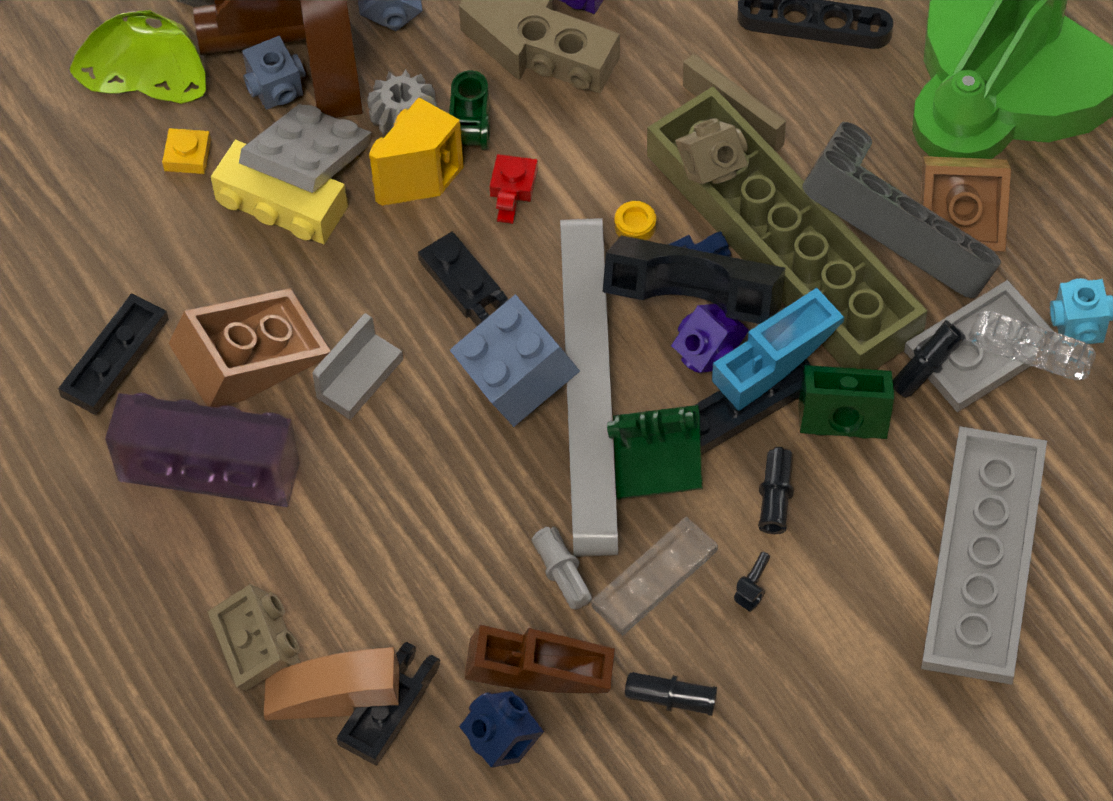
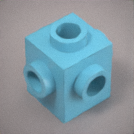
[1050,278,1113,347]

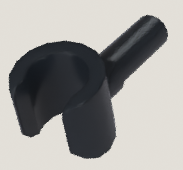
[734,552,770,612]

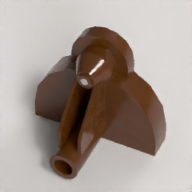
[193,0,363,118]

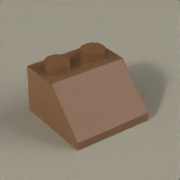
[921,156,1011,252]

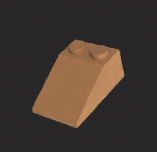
[168,288,330,409]

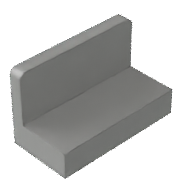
[312,313,403,420]

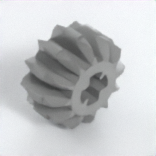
[367,69,437,136]

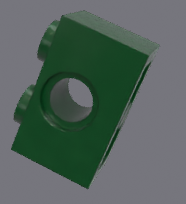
[798,365,894,439]

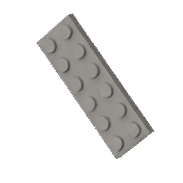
[921,426,1047,685]

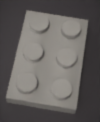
[239,104,371,193]
[904,280,1061,412]

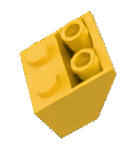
[369,97,464,206]

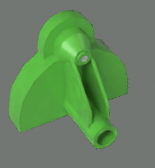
[912,0,1113,159]

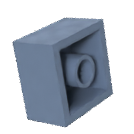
[450,294,580,427]

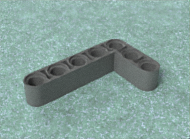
[802,122,1001,298]

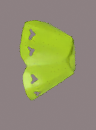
[69,10,206,104]

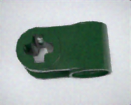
[448,70,490,150]

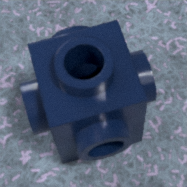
[459,691,544,768]

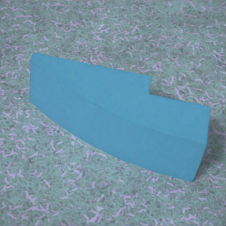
[712,288,844,411]

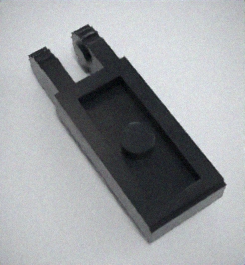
[418,231,509,326]
[336,642,441,766]

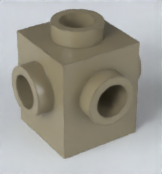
[675,119,748,184]

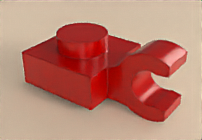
[489,154,538,224]

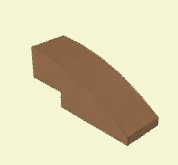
[264,647,399,720]

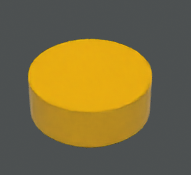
[614,201,656,240]

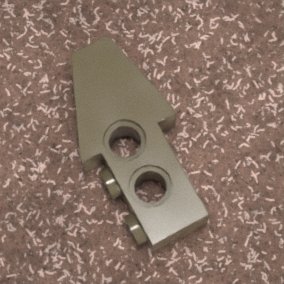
[459,0,620,94]

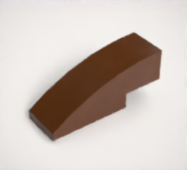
[464,625,615,693]

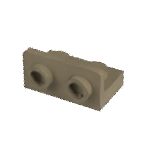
[207,584,300,691]

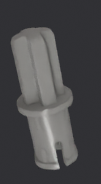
[532,526,592,610]

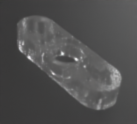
[969,311,1096,380]

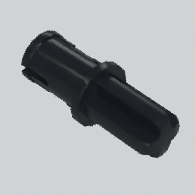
[893,320,966,398]
[758,447,794,535]
[625,672,717,716]

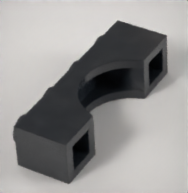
[602,235,786,324]

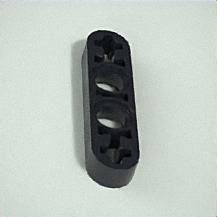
[737,0,893,49]

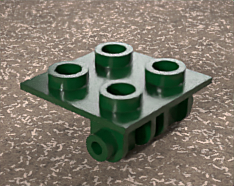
[607,405,703,499]

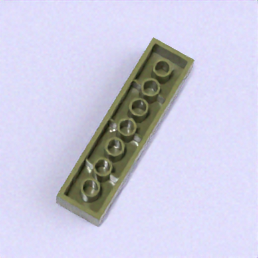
[647,86,927,370]

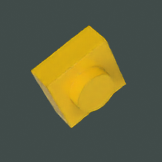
[162,128,211,174]

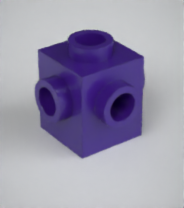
[671,304,749,373]

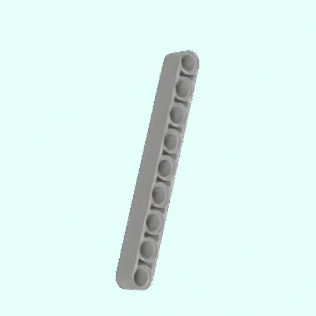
[560,218,618,557]

